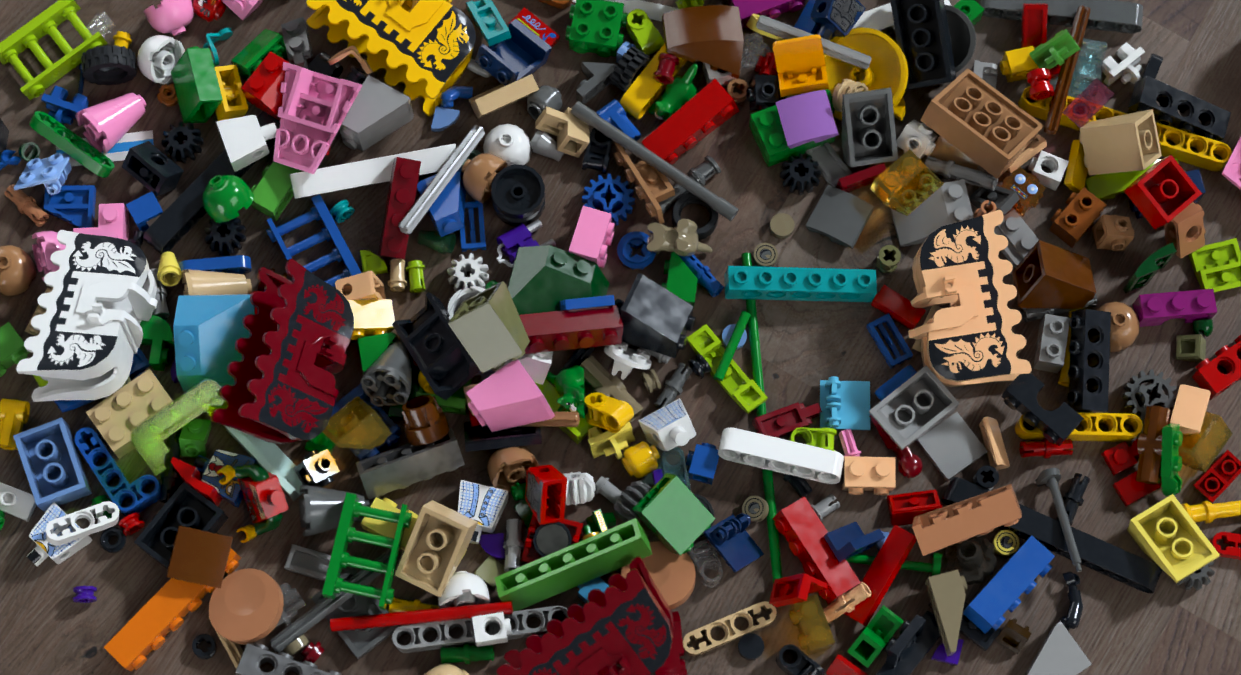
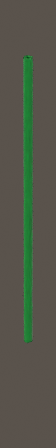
[741,253,783,585]

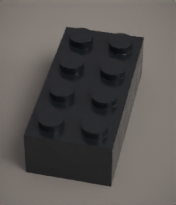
[890,0,956,90]

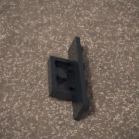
[876,611,941,675]

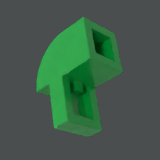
[140,315,175,371]
[847,605,904,668]

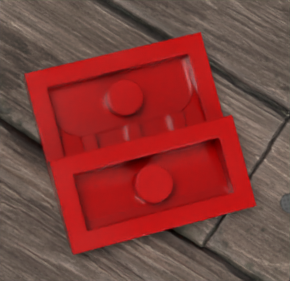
[171,457,222,507]

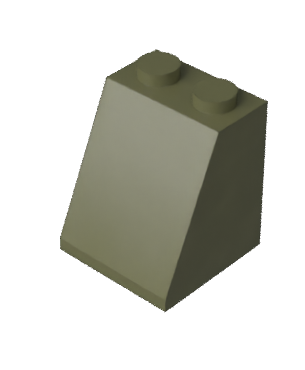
[448,281,530,373]

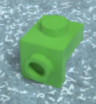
[179,417,212,458]

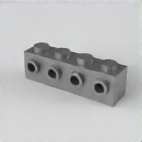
[356,428,465,499]

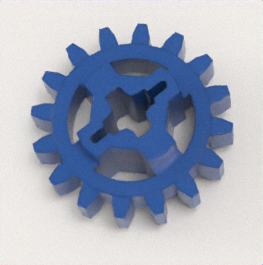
[582,173,635,226]

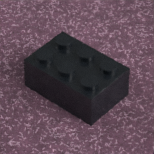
[134,482,228,569]

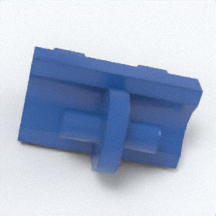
[41,85,89,125]

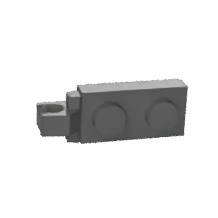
[281,17,313,70]

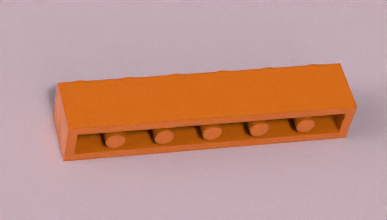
[103,548,241,671]

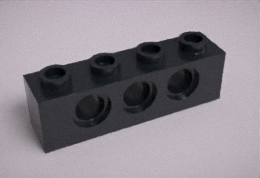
[1128,76,1231,141]
[1067,309,1111,413]

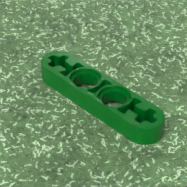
[29,111,115,178]

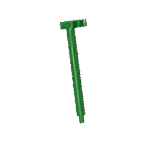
[846,552,942,576]

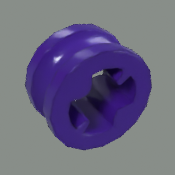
[73,586,97,603]

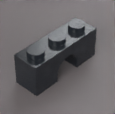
[1001,373,1084,446]

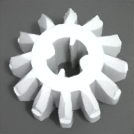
[447,253,489,292]
[563,472,595,505]

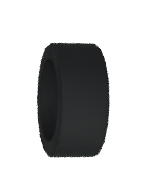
[672,192,718,241]

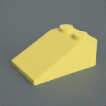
[1127,494,1220,583]

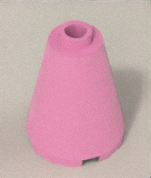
[76,93,146,154]

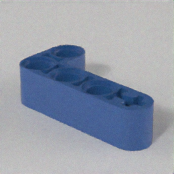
[74,427,162,516]

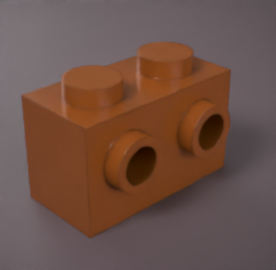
[1049,187,1107,248]

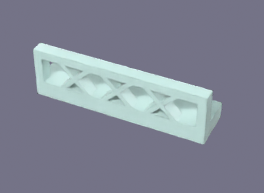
[223,425,303,501]

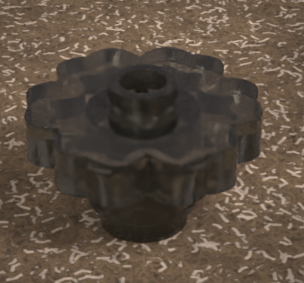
[944,536,997,585]

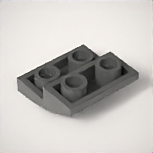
[806,185,874,249]

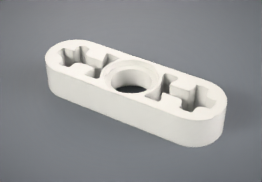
[46,501,119,546]

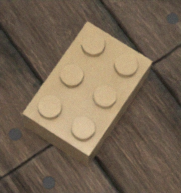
[86,369,183,459]

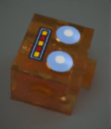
[1001,167,1046,216]

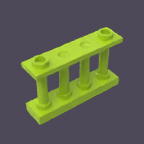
[0,0,108,100]

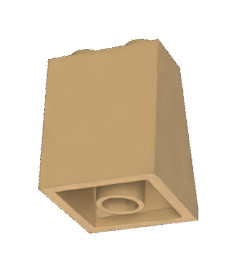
[1079,109,1162,175]

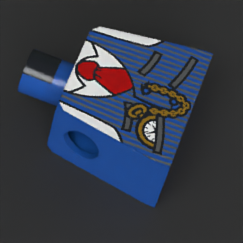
[193,449,258,508]

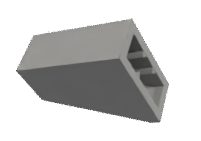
[1025,621,1092,675]

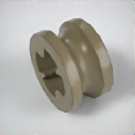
[641,368,661,394]

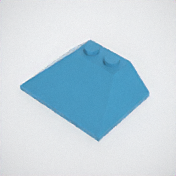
[173,294,255,395]

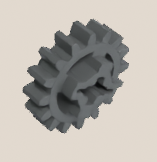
[1122,369,1177,420]

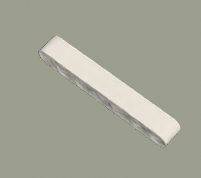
[290,144,457,199]

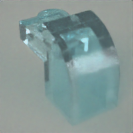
[1071,38,1107,98]

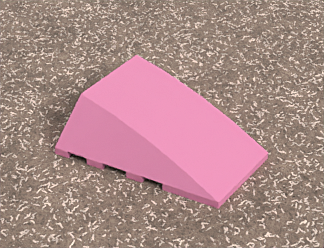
[273,62,363,174]

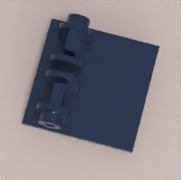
[703,513,764,573]

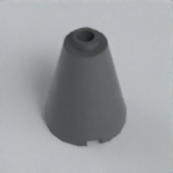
[299,485,370,537]

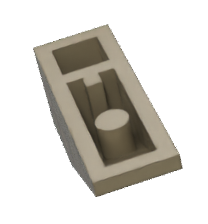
[925,570,967,656]

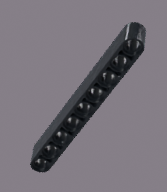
[942,477,1162,594]

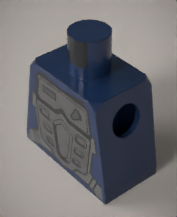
[811,0,866,40]

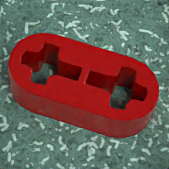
[1210,532,1241,560]

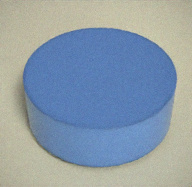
[722,324,747,350]

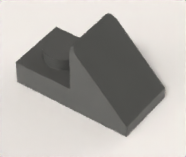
[576,62,617,105]
[969,186,1020,216]

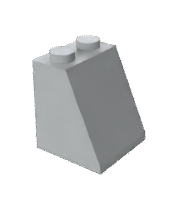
[339,75,414,151]

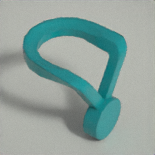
[203,27,233,67]

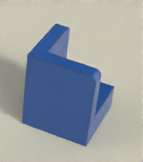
[126,191,163,232]

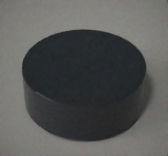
[738,633,764,660]

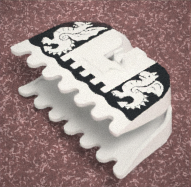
[16,230,158,402]

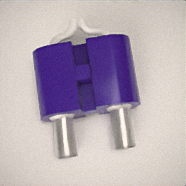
[496,220,556,267]

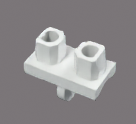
[1099,42,1145,86]

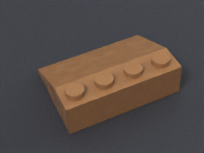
[920,68,1044,179]

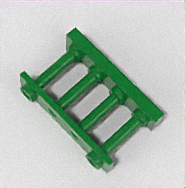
[322,492,412,610]

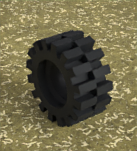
[610,46,650,92]

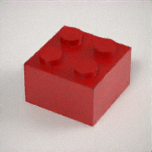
[1123,155,1202,229]

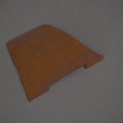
[662,5,744,79]

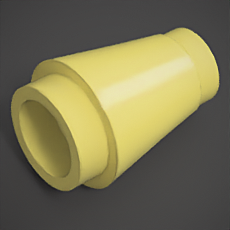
[157,251,182,287]

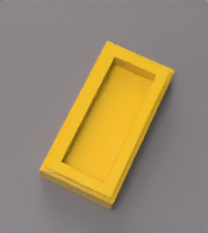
[1064,140,1088,193]

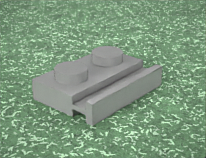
[994,209,1039,268]

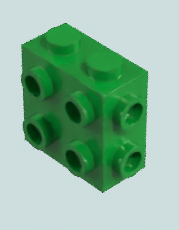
[565,0,628,57]

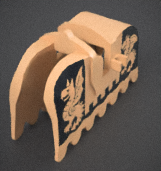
[908,210,1032,387]

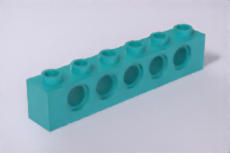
[724,266,877,302]

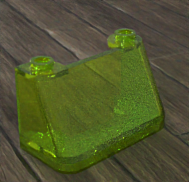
[130,379,227,476]

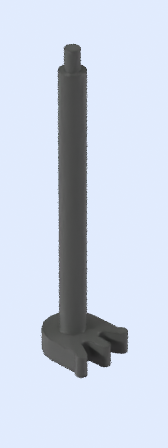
[1035,468,1082,572]

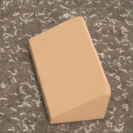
[1170,384,1211,434]
[979,416,1010,470]

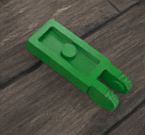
[1161,423,1183,497]

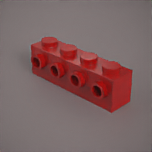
[773,497,861,605]

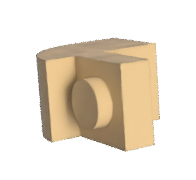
[535,106,590,158]

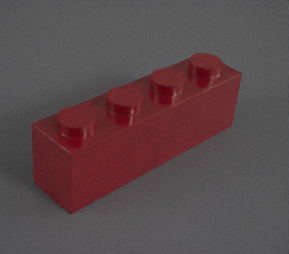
[378,157,421,259]
[519,305,624,354]

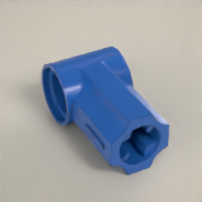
[596,99,641,141]

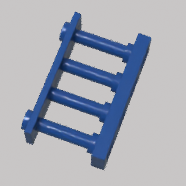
[266,194,361,288]

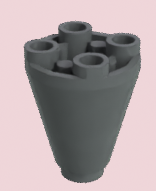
[361,339,413,407]

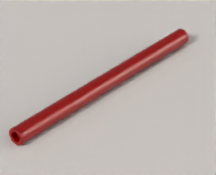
[330,601,513,632]

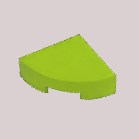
[360,250,388,275]

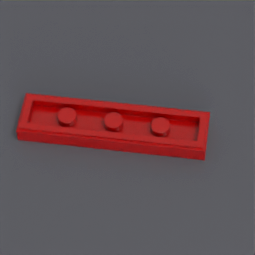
[844,525,917,627]

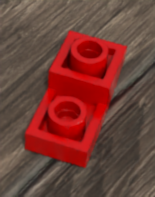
[1193,450,1241,503]

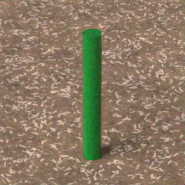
[714,311,751,381]

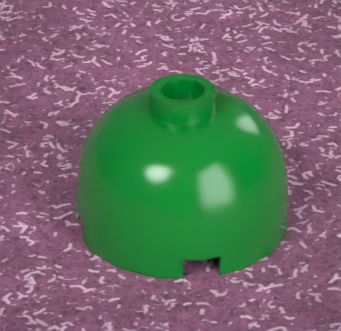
[203,175,254,223]

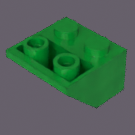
[231,29,287,81]

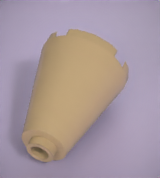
[182,269,252,295]

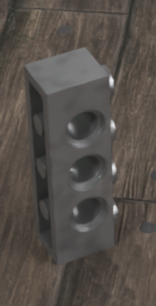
[235,643,342,675]

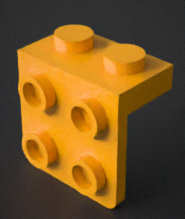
[773,34,829,97]

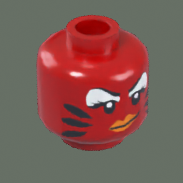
[192,0,227,22]

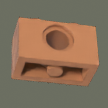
[1164,202,1206,258]

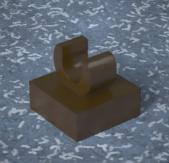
[996,618,1032,654]

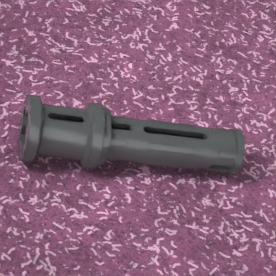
[658,155,721,214]

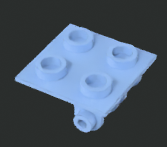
[14,153,72,195]

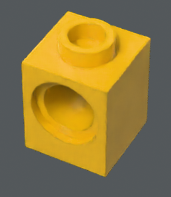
[1000,46,1039,83]

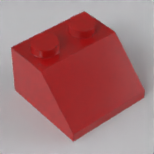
[241,51,291,121]

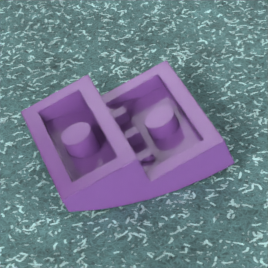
[776,90,839,149]

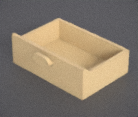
[468,74,539,119]

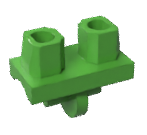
[1029,29,1080,69]

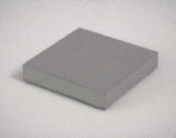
[916,412,988,481]

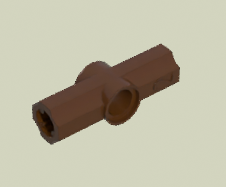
[1136,405,1170,485]

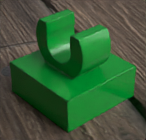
[305,429,339,454]

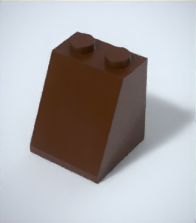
[1012,240,1096,309]

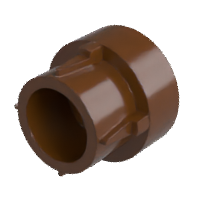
[402,395,450,446]

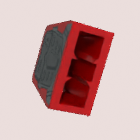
[525,465,567,525]

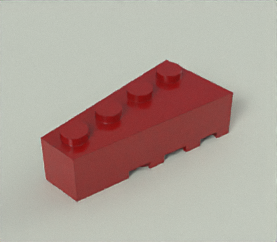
[641,79,739,165]

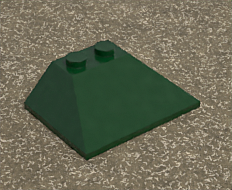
[507,245,609,315]

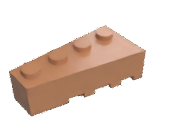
[912,484,1022,556]

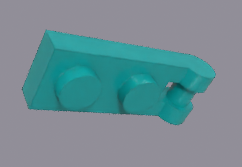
[466,0,511,46]

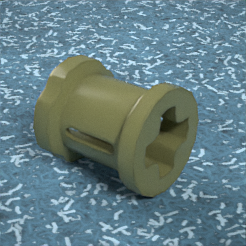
[876,245,901,274]

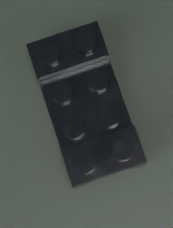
[392,292,480,400]

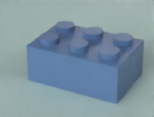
[13,417,92,512]

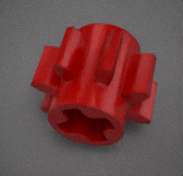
[755,53,778,75]

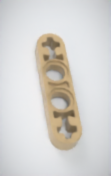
[683,601,777,656]

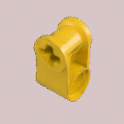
[585,392,634,433]

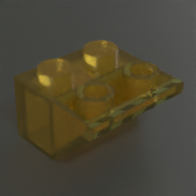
[871,149,944,216]

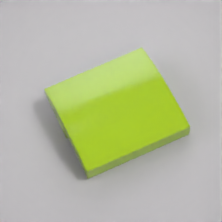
[1189,238,1241,293]

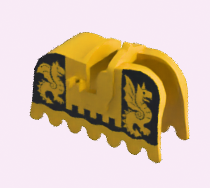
[306,0,476,117]

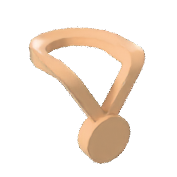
[328,45,373,75]

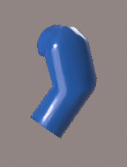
[440,86,473,108]

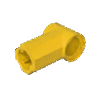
[0,398,30,450]

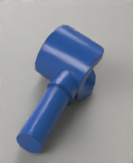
[0,150,21,170]

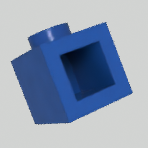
[686,443,719,485]

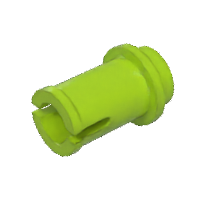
[406,260,426,293]

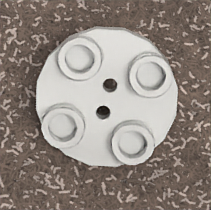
[604,342,652,380]

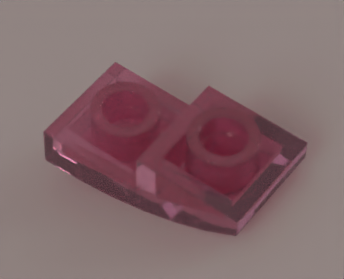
[1063,78,1114,128]

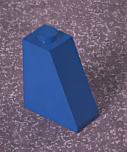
[417,167,466,237]

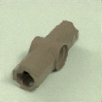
[580,356,644,423]

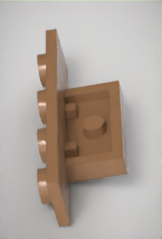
[613,142,675,224]

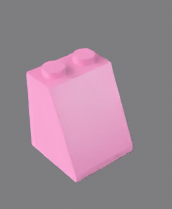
[466,360,555,432]

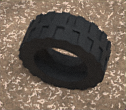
[81,45,137,86]

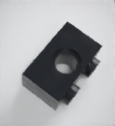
[122,141,184,196]

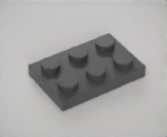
[312,567,399,660]

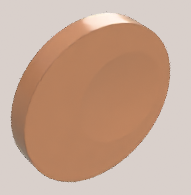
[621,541,696,610]
[209,568,284,644]

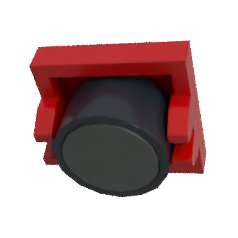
[521,514,583,563]

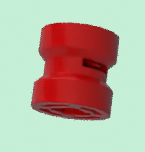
[1026,68,1054,100]

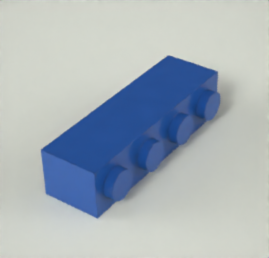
[963,535,1055,634]

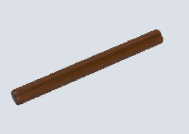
[1044,5,1091,135]

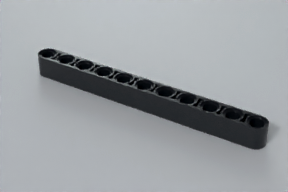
[143,52,343,254]

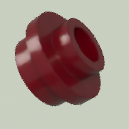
[301,641,325,663]

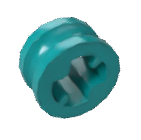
[330,199,355,223]

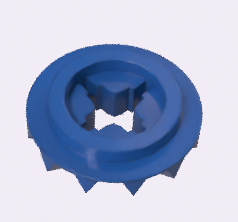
[617,231,656,270]

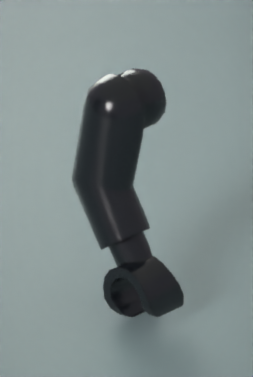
[1060,572,1083,630]

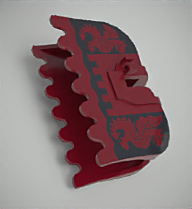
[211,258,354,444]
[497,557,675,675]

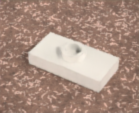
[0,482,36,522]

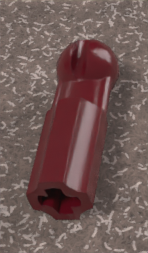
[870,415,923,478]

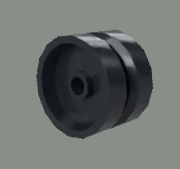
[491,164,545,226]

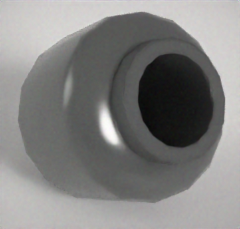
[527,85,562,120]

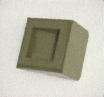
[1175,334,1206,363]
[474,556,509,591]

